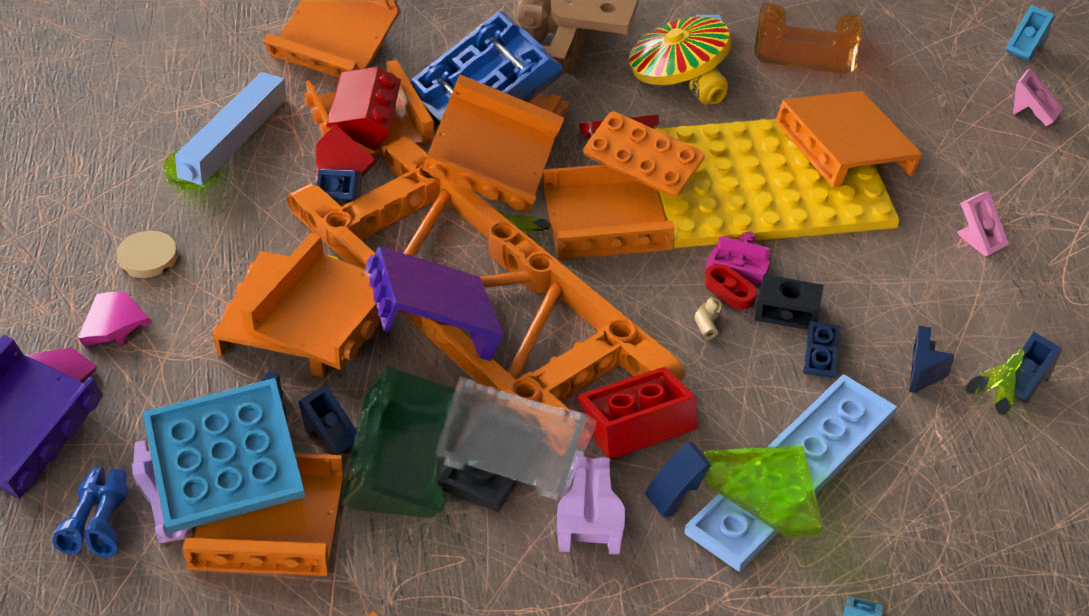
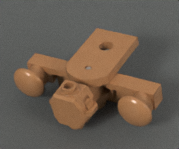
[517,0,639,76]

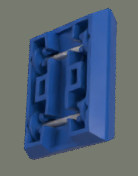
[410,11,564,122]

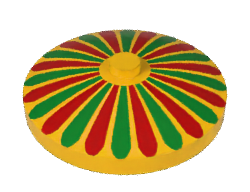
[629,16,732,85]

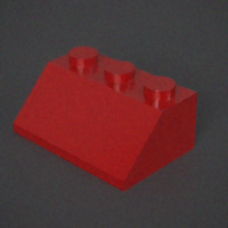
[326,67,402,151]
[578,367,697,459]

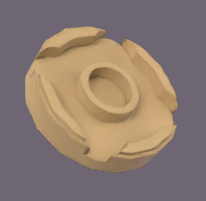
[116,230,178,278]

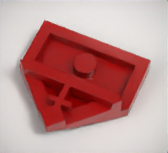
[316,124,376,177]

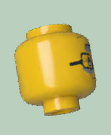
[689,67,728,104]

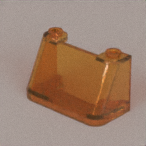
[754,2,864,74]

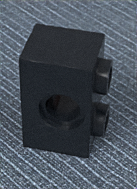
[755,274,824,330]

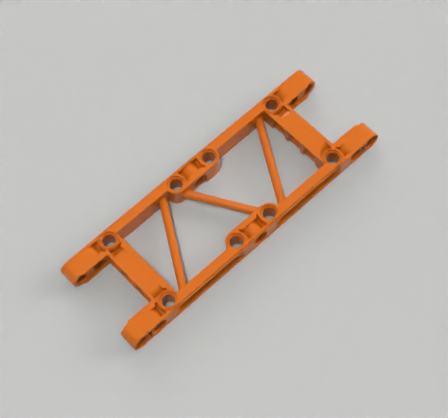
[287,136,685,458]

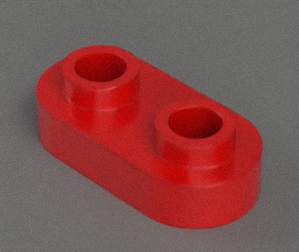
[704,264,757,310]

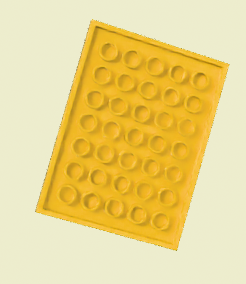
[654,119,899,248]

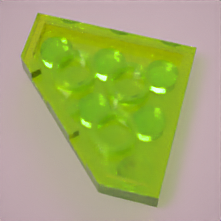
[703,446,823,537]

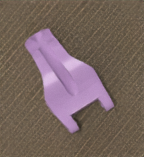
[132,440,193,543]
[556,456,625,555]

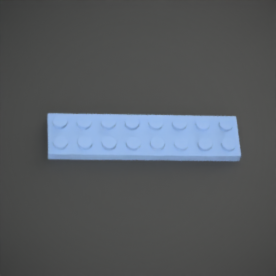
[684,374,897,572]

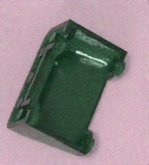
[341,366,462,518]

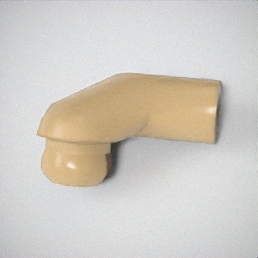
[694,298,722,340]

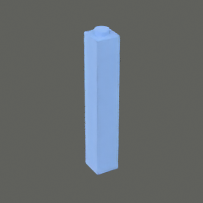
[175,72,286,185]

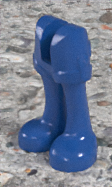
[52,467,129,557]

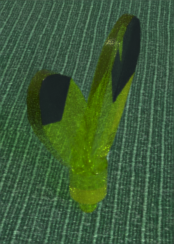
[498,210,550,238]
[965,349,1024,415]

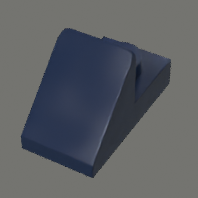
[316,169,363,202]
[909,326,954,393]
[998,332,1062,403]
[298,384,362,455]

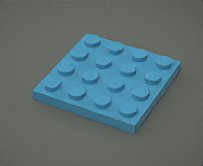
[142,378,306,534]

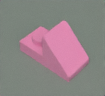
[1013,68,1063,126]
[957,191,1009,256]

